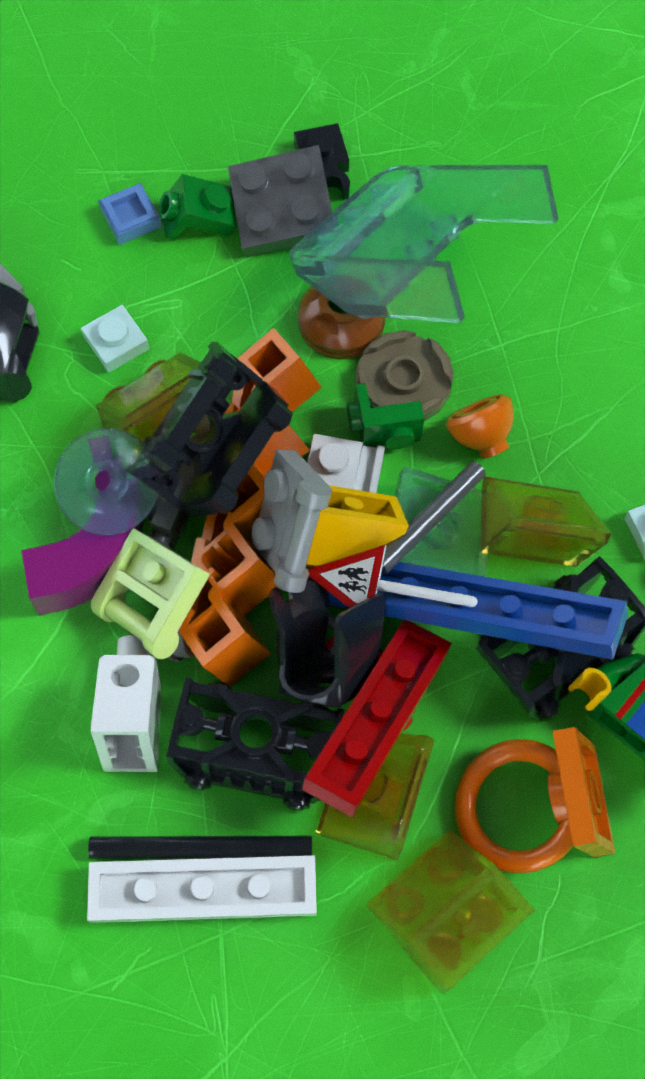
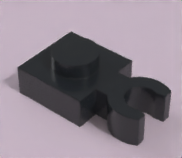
[294,123,350,200]

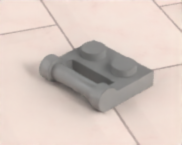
[252,449,332,593]

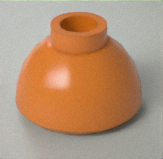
[446,394,514,459]

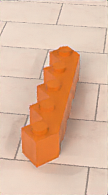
[178,328,322,687]

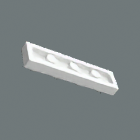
[87,855,317,923]

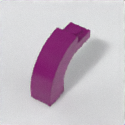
[21,435,144,616]

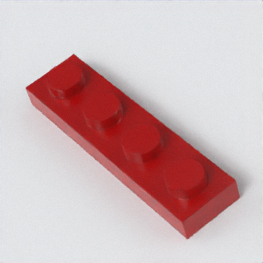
[301,620,452,818]

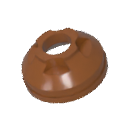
[298,275,385,359]

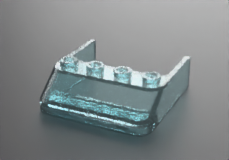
[289,165,559,323]

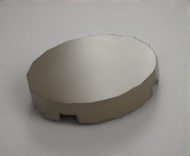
[355,330,454,421]

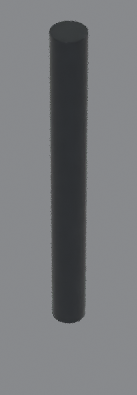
[88,835,312,859]

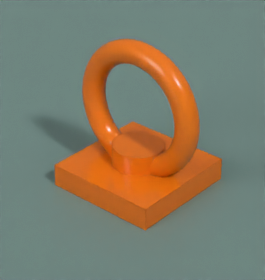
[455,727,616,874]

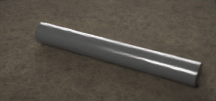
[381,461,486,576]

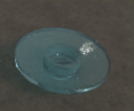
[54,428,158,535]

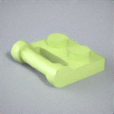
[91,528,210,659]

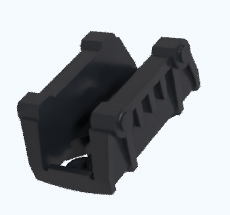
[126,342,293,516]
[475,556,645,721]
[166,678,344,811]

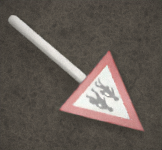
[307,545,478,608]

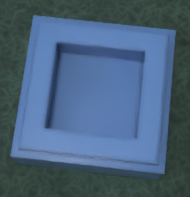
[98,183,162,245]

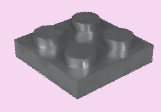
[228,145,337,257]

